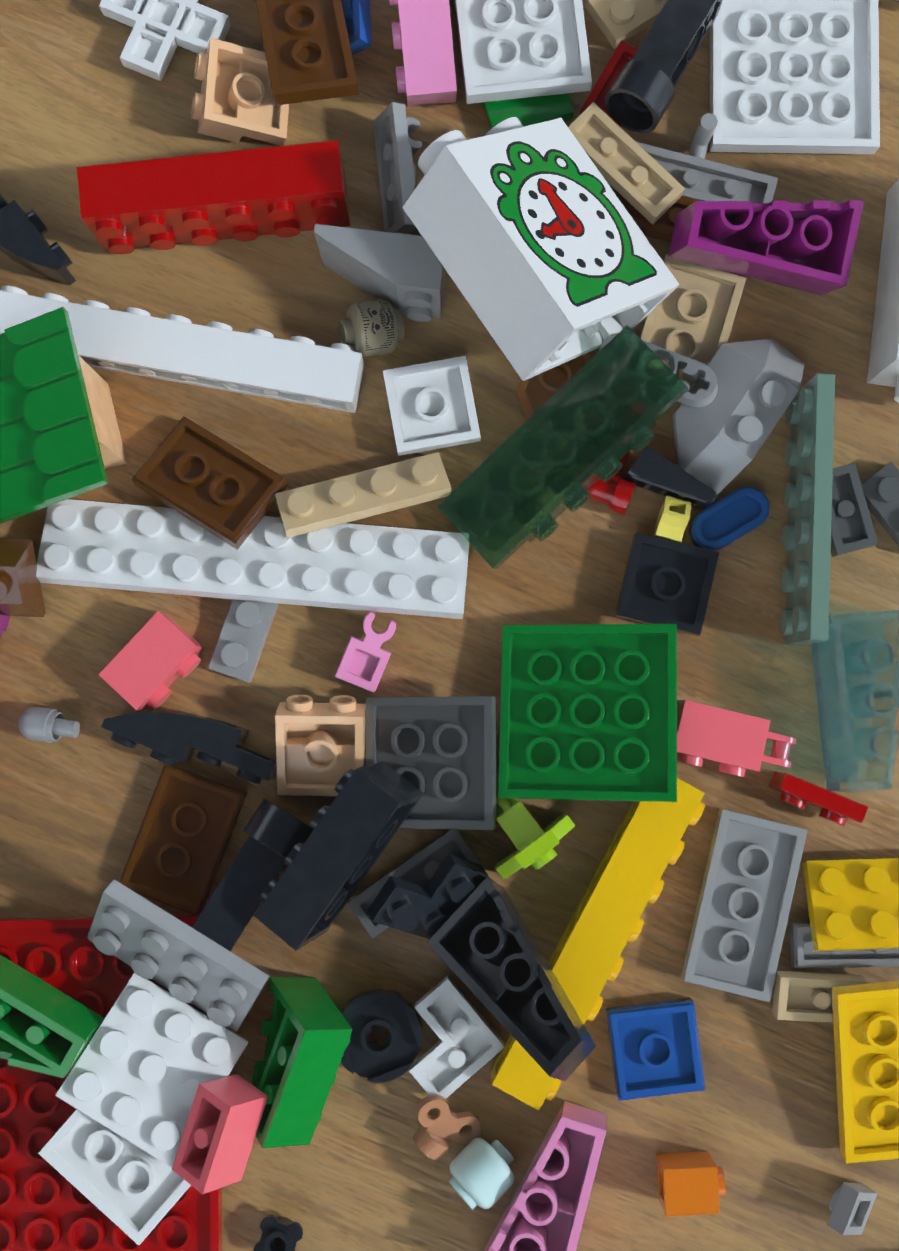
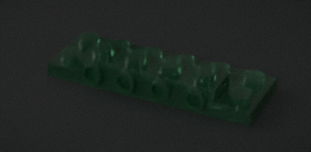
[438,325,688,569]

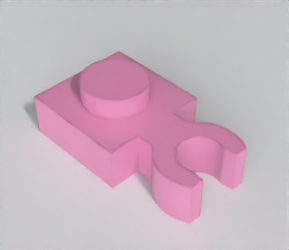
[335,611,396,693]

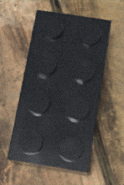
[254,762,424,951]

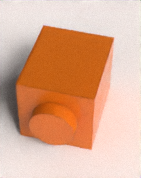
[656,1151,726,1217]

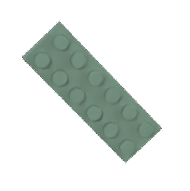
[780,374,835,646]

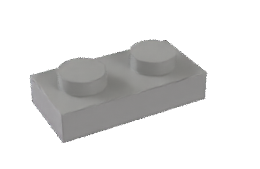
[208,599,279,683]

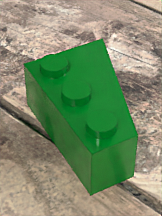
[0,955,105,1078]
[252,977,353,1148]

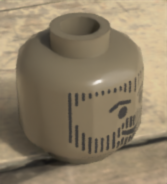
[339,299,404,358]

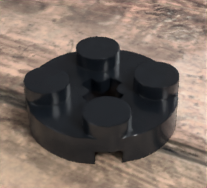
[341,989,422,1083]

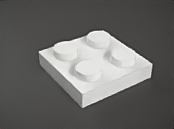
[383,356,481,456]

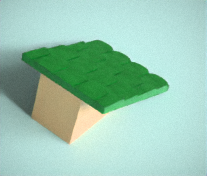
[0,307,127,524]

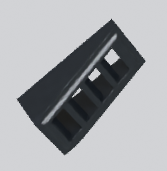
[624,447,717,509]

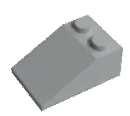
[314,224,446,322]

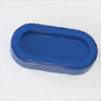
[689,487,770,551]

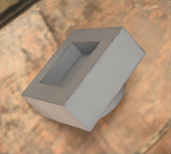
[827,1182,878,1235]

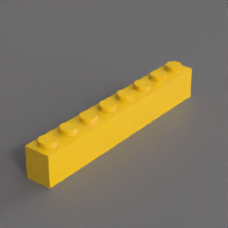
[490,778,705,1111]

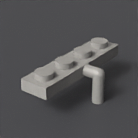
[635,113,778,203]

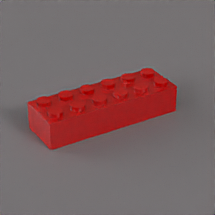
[77,140,350,255]

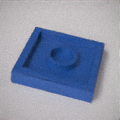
[606,998,706,1101]

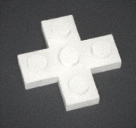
[99,0,231,81]

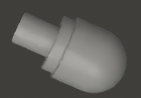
[18,706,80,743]

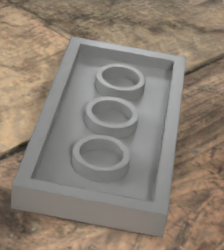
[681,808,808,1002]
[87,880,269,1032]

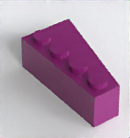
[668,200,864,295]

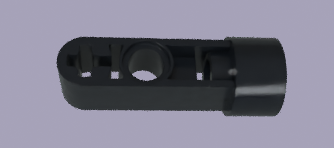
[604,0,723,133]
[192,799,313,952]

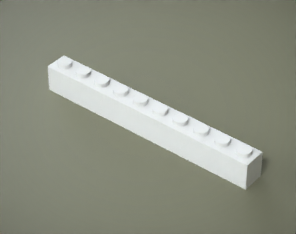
[0,286,365,413]

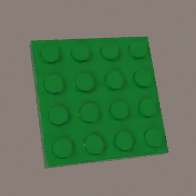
[498,624,677,803]

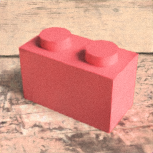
[98,611,205,710]
[172,1074,268,1195]

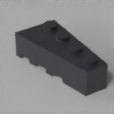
[427,876,596,1081]

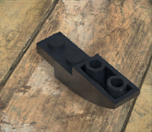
[0,193,76,286]
[101,712,277,784]

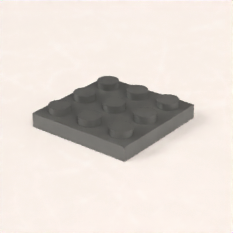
[366,696,497,830]

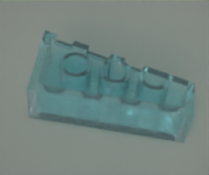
[811,610,899,793]

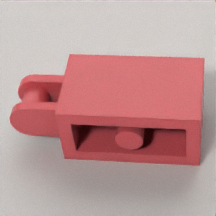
[677,700,797,777]

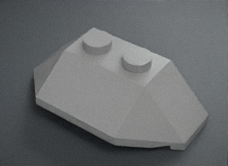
[672,339,805,495]

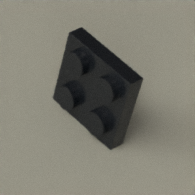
[615,532,719,636]

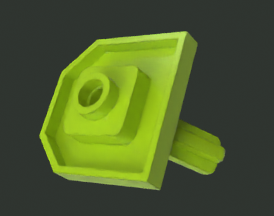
[495,777,575,880]

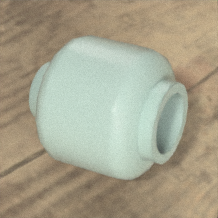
[448,1138,515,1210]

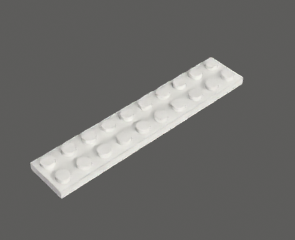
[36,499,470,619]

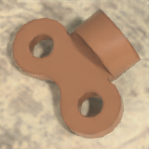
[413,1094,482,1161]

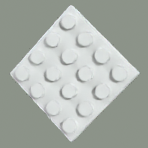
[710,0,880,154]

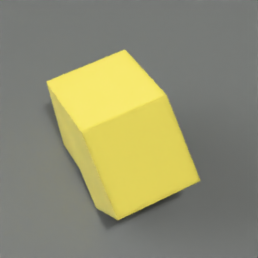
[652,495,692,543]

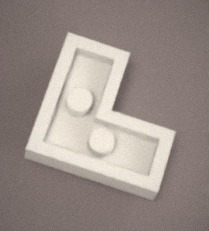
[409,975,505,1099]

